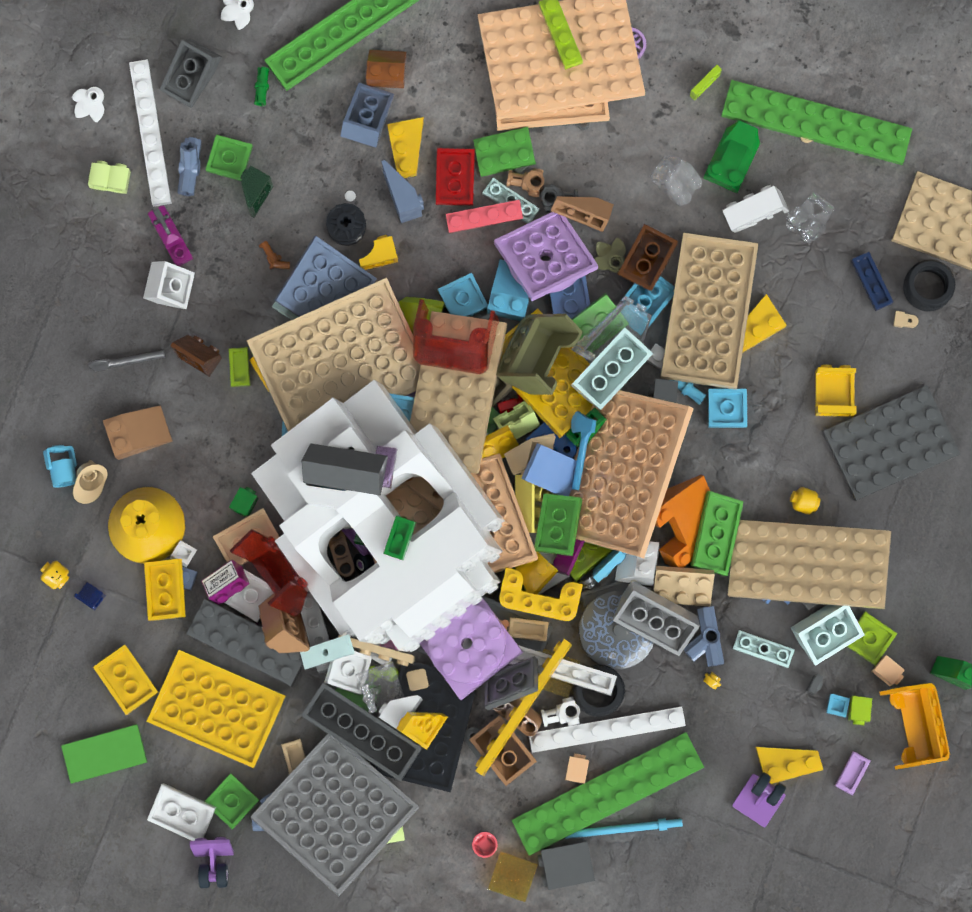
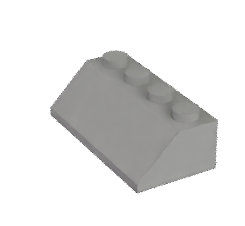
[613,580,700,656]

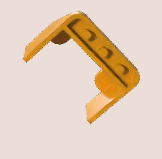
[880,683,950,770]

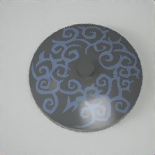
[578,591,654,669]

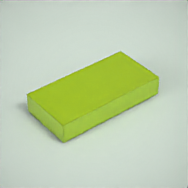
[690,65,722,100]
[229,347,250,387]

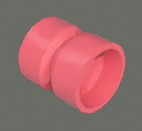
[472,832,498,858]

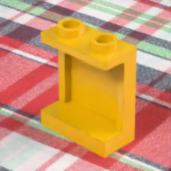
[815,365,856,417]

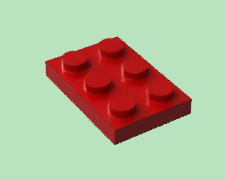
[436,148,475,206]

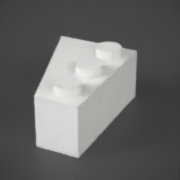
[723,185,789,233]

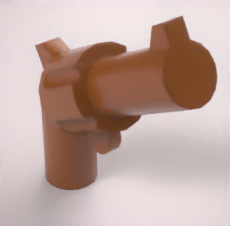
[259,241,290,270]

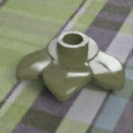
[594,238,626,273]

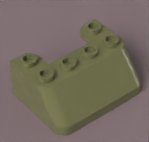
[496,314,583,395]

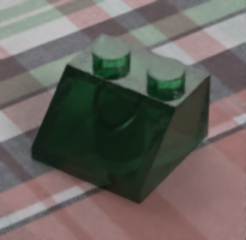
[240,165,274,218]

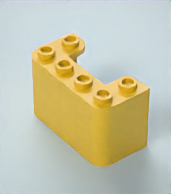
[499,568,583,621]

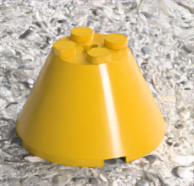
[108,487,185,564]

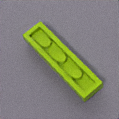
[539,0,583,70]

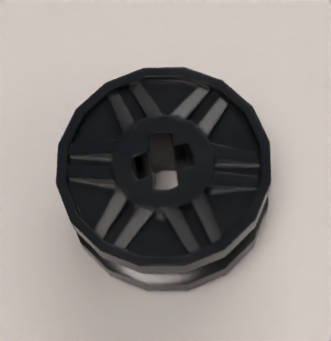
[326,203,366,246]

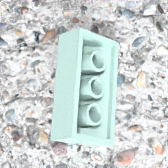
[571,328,653,410]

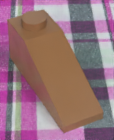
[551,196,614,232]

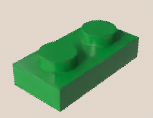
[383,516,416,560]

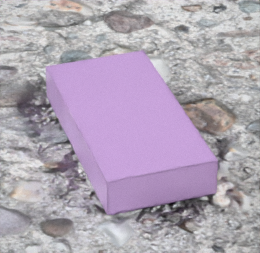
[835,751,871,795]

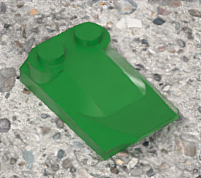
[703,120,760,193]

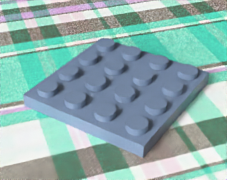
[274,236,377,317]

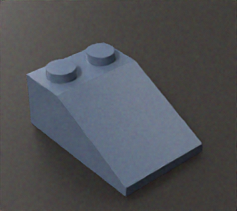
[341,83,394,147]
[381,160,424,223]

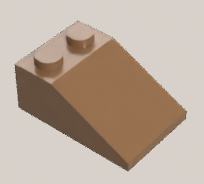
[103,405,173,460]

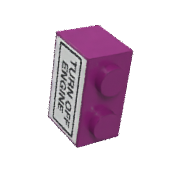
[201,560,250,605]

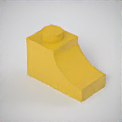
[359,235,398,270]

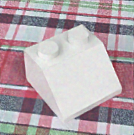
[143,261,195,309]
[615,541,659,586]
[379,695,423,732]

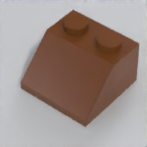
[366,50,407,88]

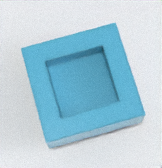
[826,694,850,718]

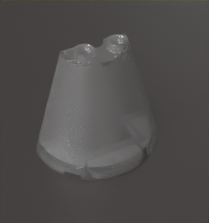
[571,296,652,382]

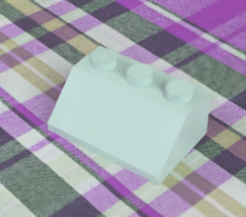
[790,605,864,666]

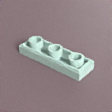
[482,178,540,224]
[733,630,795,668]
[300,635,355,669]

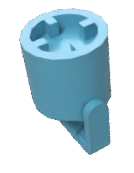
[43,445,77,488]

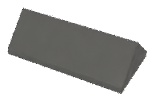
[301,443,388,496]

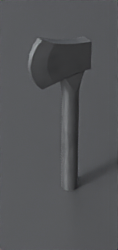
[88,350,165,372]

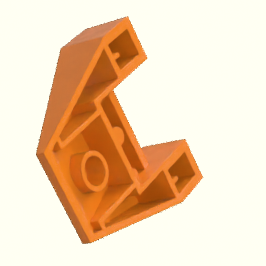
[655,475,710,568]

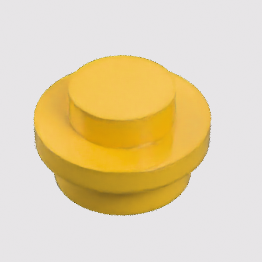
[703,672,722,689]

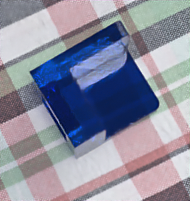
[74,582,106,611]

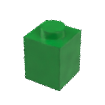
[229,487,259,517]

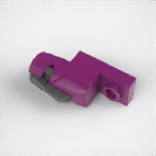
[148,205,193,266]

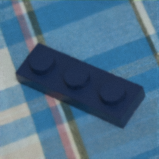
[851,252,894,311]

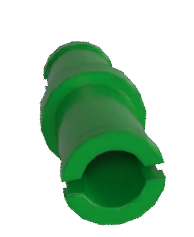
[254,67,269,106]

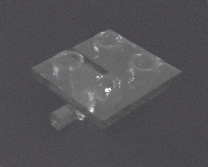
[355,661,405,713]

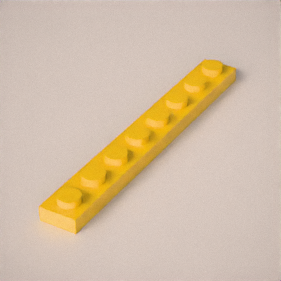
[475,639,572,776]

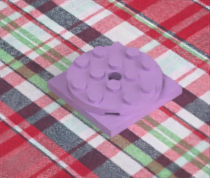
[494,212,598,301]
[420,597,523,700]

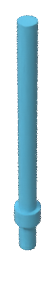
[565,818,683,839]

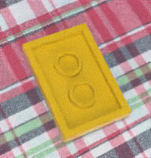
[144,559,186,621]
[93,645,159,715]

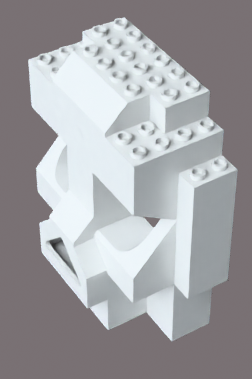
[251,380,505,652]

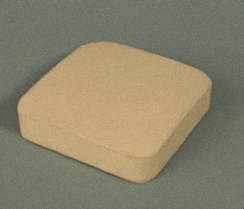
[406,669,429,691]

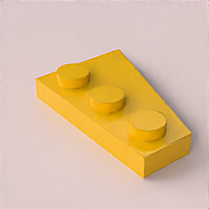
[387,117,424,178]
[482,425,519,459]
[515,552,558,594]
[396,712,448,750]
[755,747,823,784]

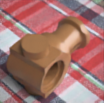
[507,168,544,197]

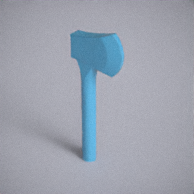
[571,411,597,490]

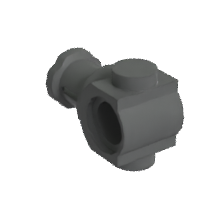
[541,184,578,213]

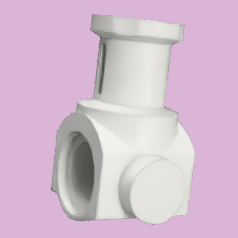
[540,697,580,727]

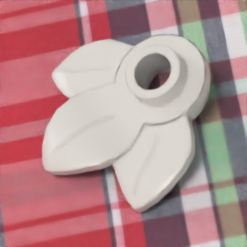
[221,0,254,30]
[72,87,105,122]

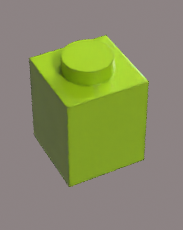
[848,696,872,726]

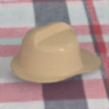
[73,460,108,504]

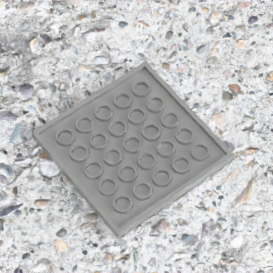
[251,734,419,897]

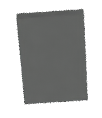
[485,656,538,710]

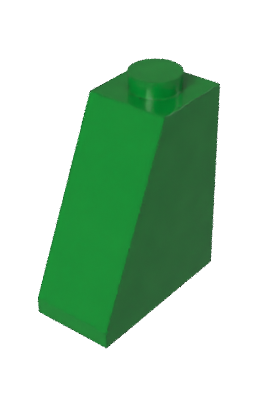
[930,656,972,690]

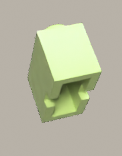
[493,401,540,439]

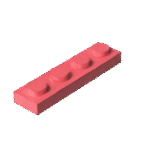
[446,200,523,233]

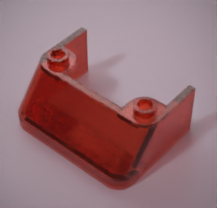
[413,299,499,374]
[230,529,309,617]

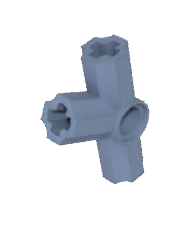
[177,137,202,196]
[684,606,724,667]

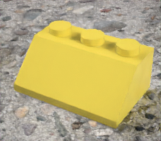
[515,475,553,533]

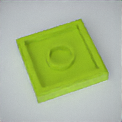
[847,612,897,666]

